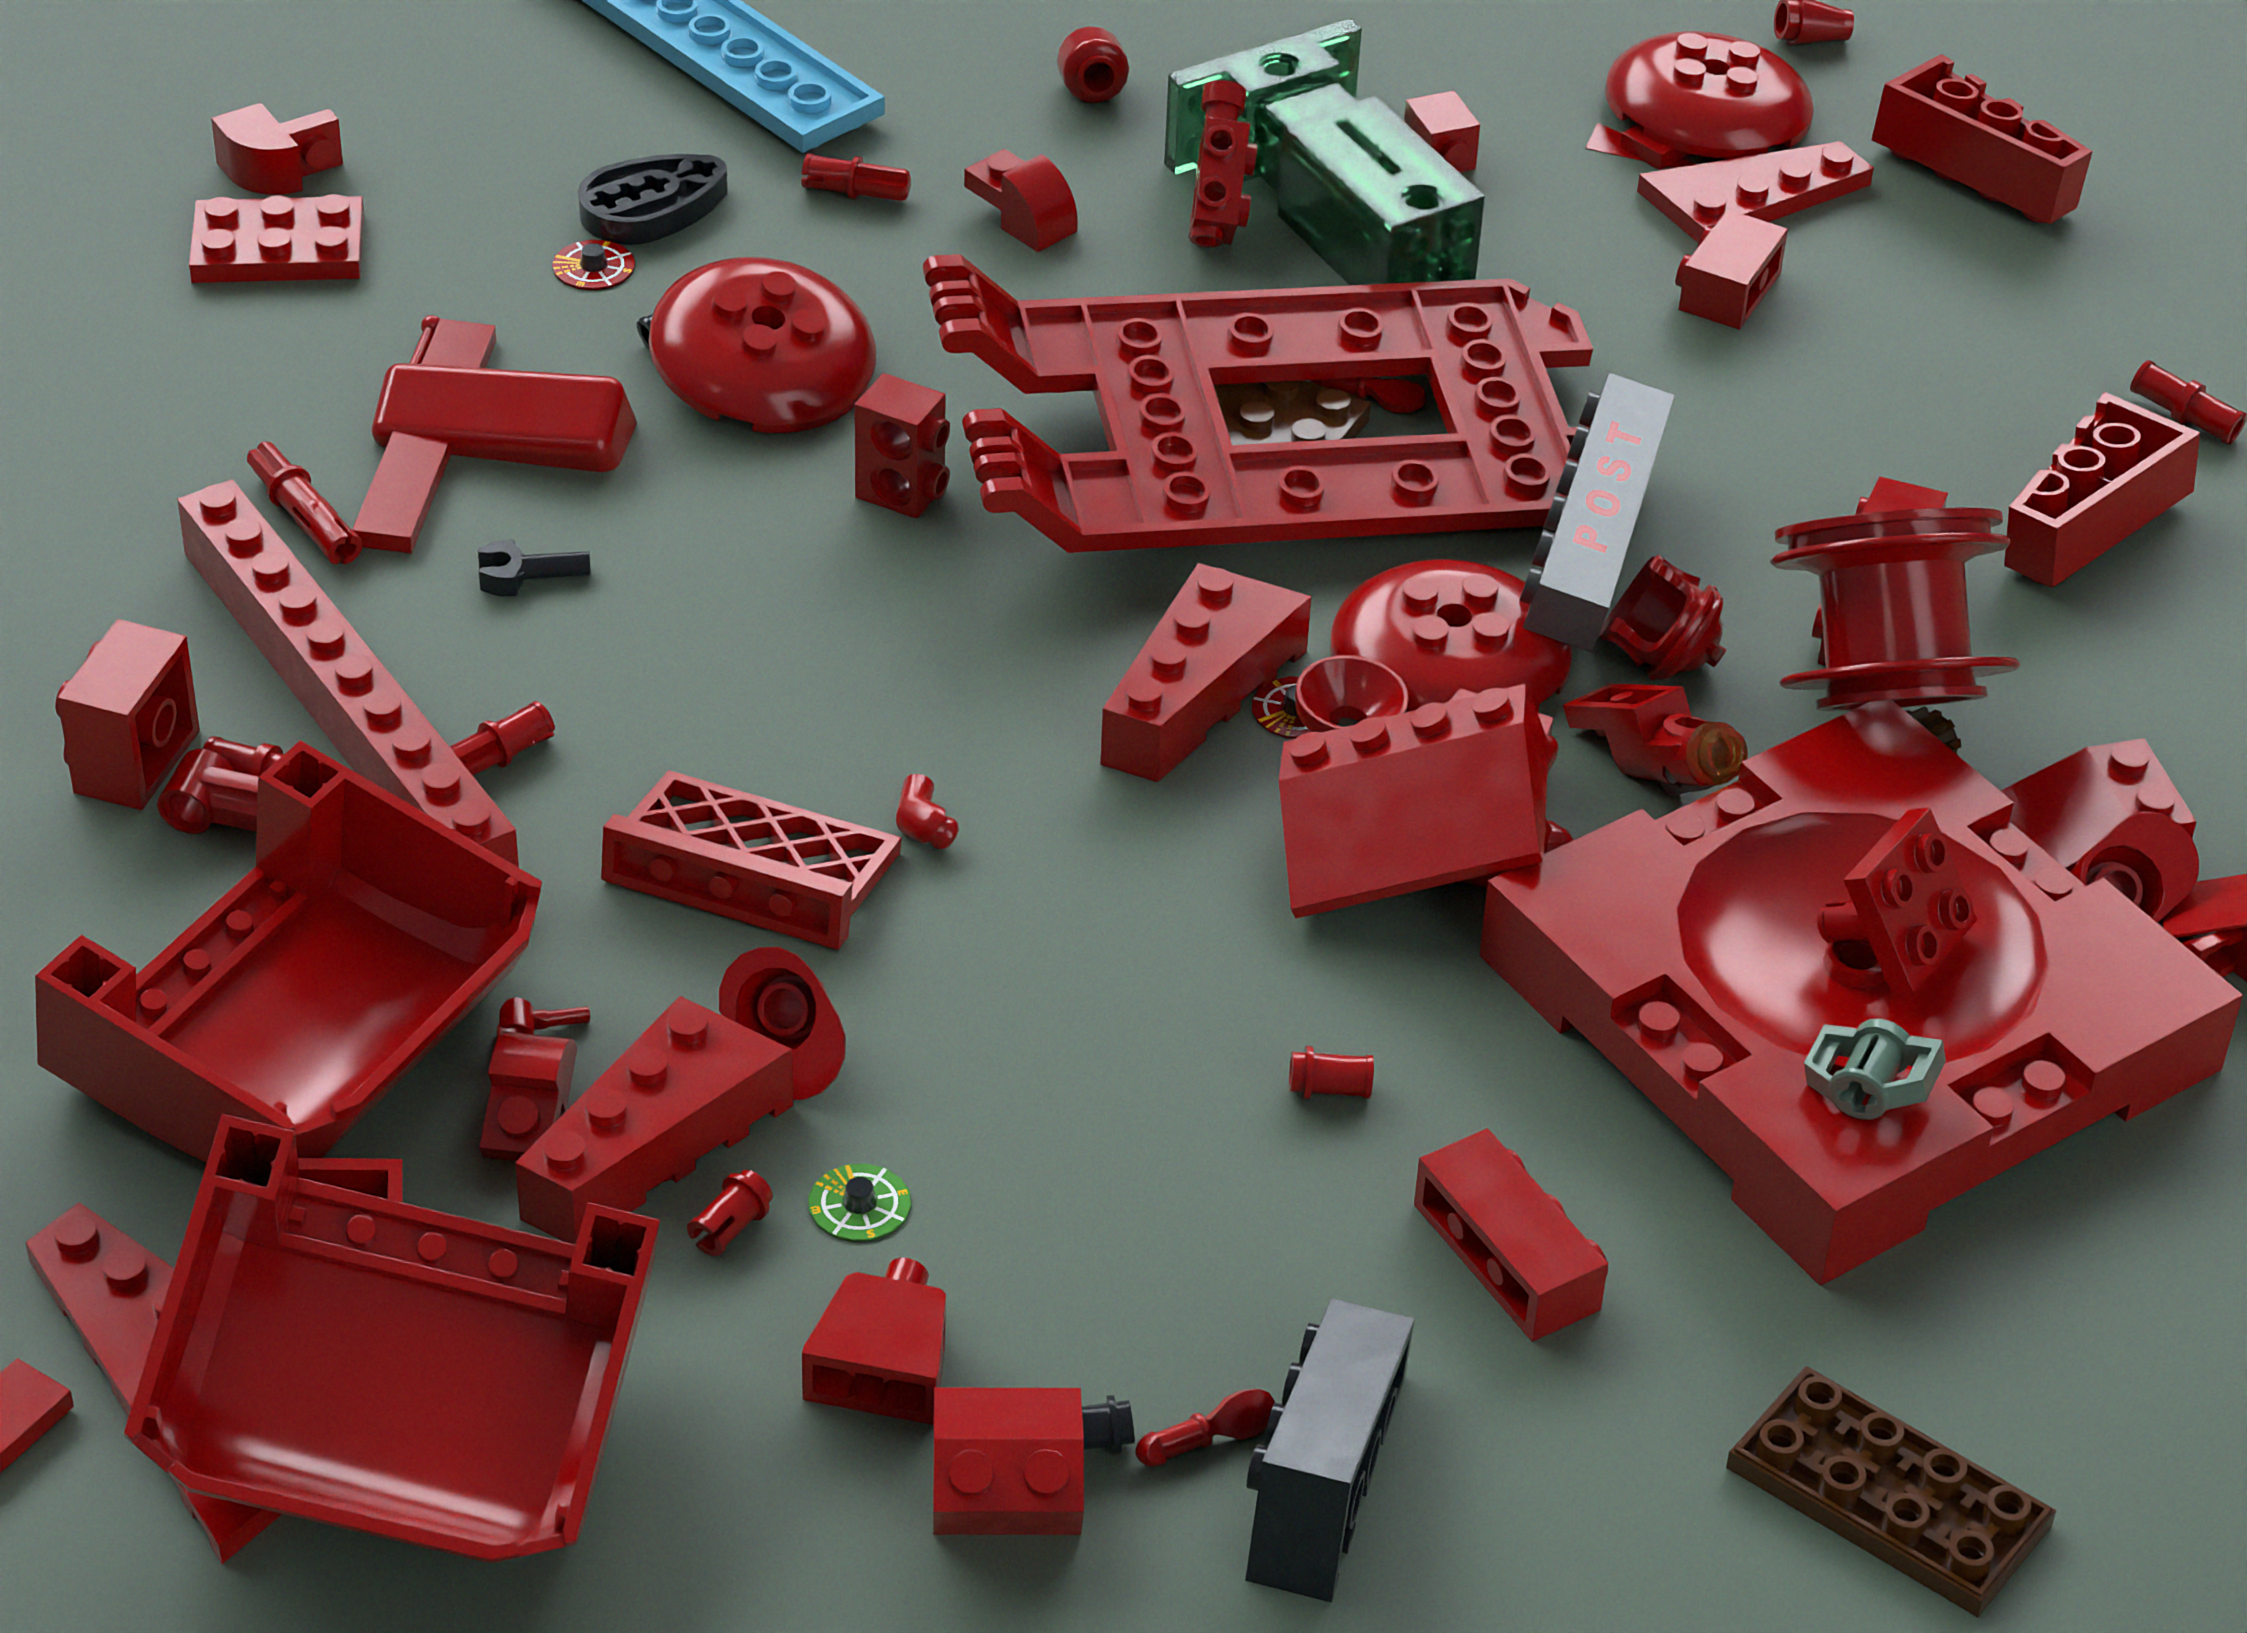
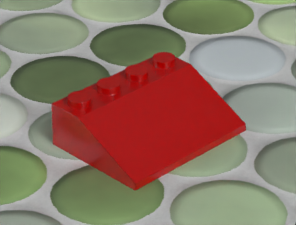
[1279,683,1549,919]

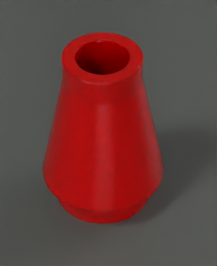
[1774,0,1854,46]

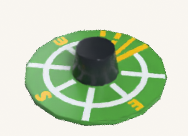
[808,1163,911,1242]

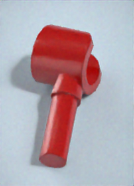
[497,997,590,1040]

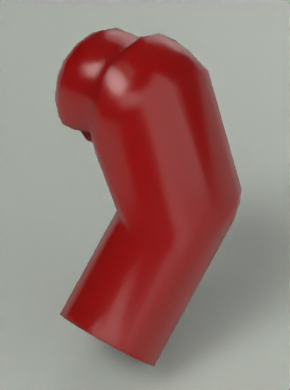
[896,774,959,849]

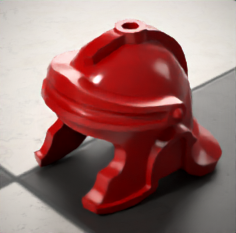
[1598,554,1727,680]

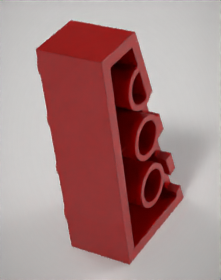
[2004,392,2200,588]
[1100,563,1311,782]
[515,996,793,1244]

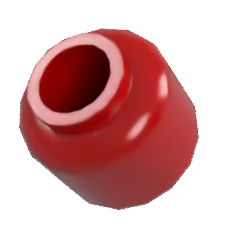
[1057,26,1130,103]

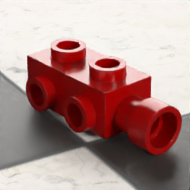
[1188,80,1257,247]

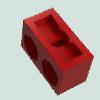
[854,373,950,519]

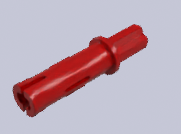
[247,441,363,565]

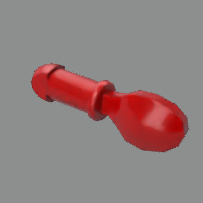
[1309,377,1426,413]
[1135,1388,1275,1467]

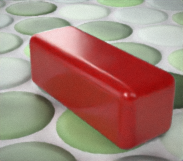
[371,363,637,472]

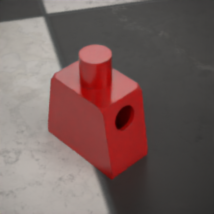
[801,1258,946,1425]

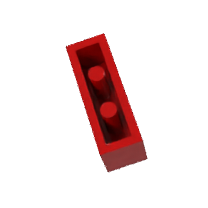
[1414,1128,1609,1342]

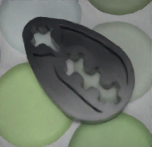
[578,154,728,245]

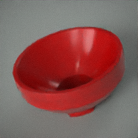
[1295,655,1409,733]

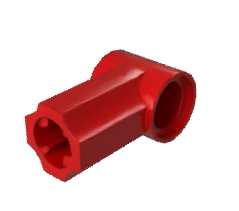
[157,749,259,834]

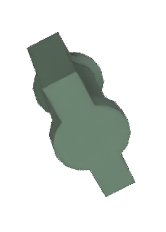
[1804,1019,1946,1120]

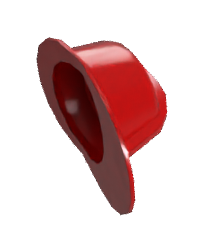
[719,947,846,1100]

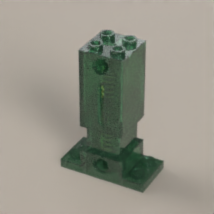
[1164,19,1485,285]

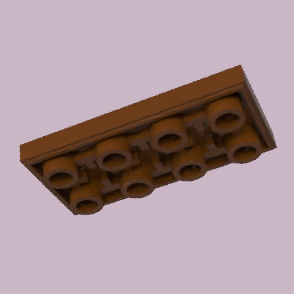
[1726,1366,2056,1617]

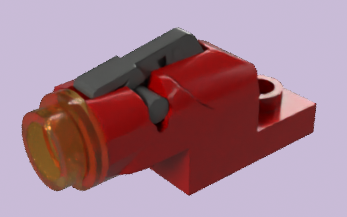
[1563,683,1748,796]

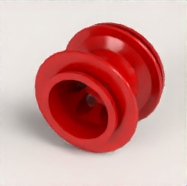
[1770,507,2021,711]

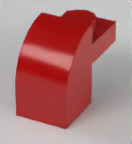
[211,103,343,195]

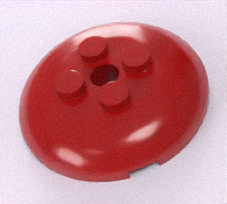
[1605,31,1814,159]
[649,257,877,433]
[1330,559,1572,713]

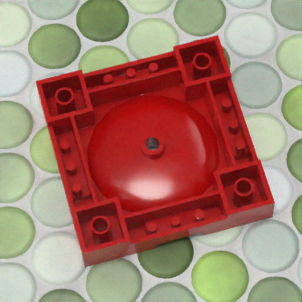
[1479,700,2243,1286]

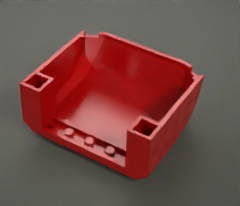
[35,740,542,1163]
[124,1114,660,1563]

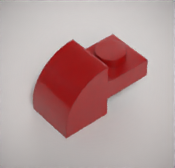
[964,148,1078,252]
[479,1032,577,1161]

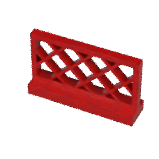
[601,770,902,950]

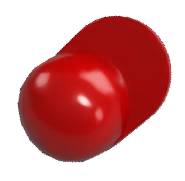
[2070,812,2199,923]

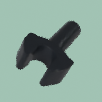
[478,539,591,597]

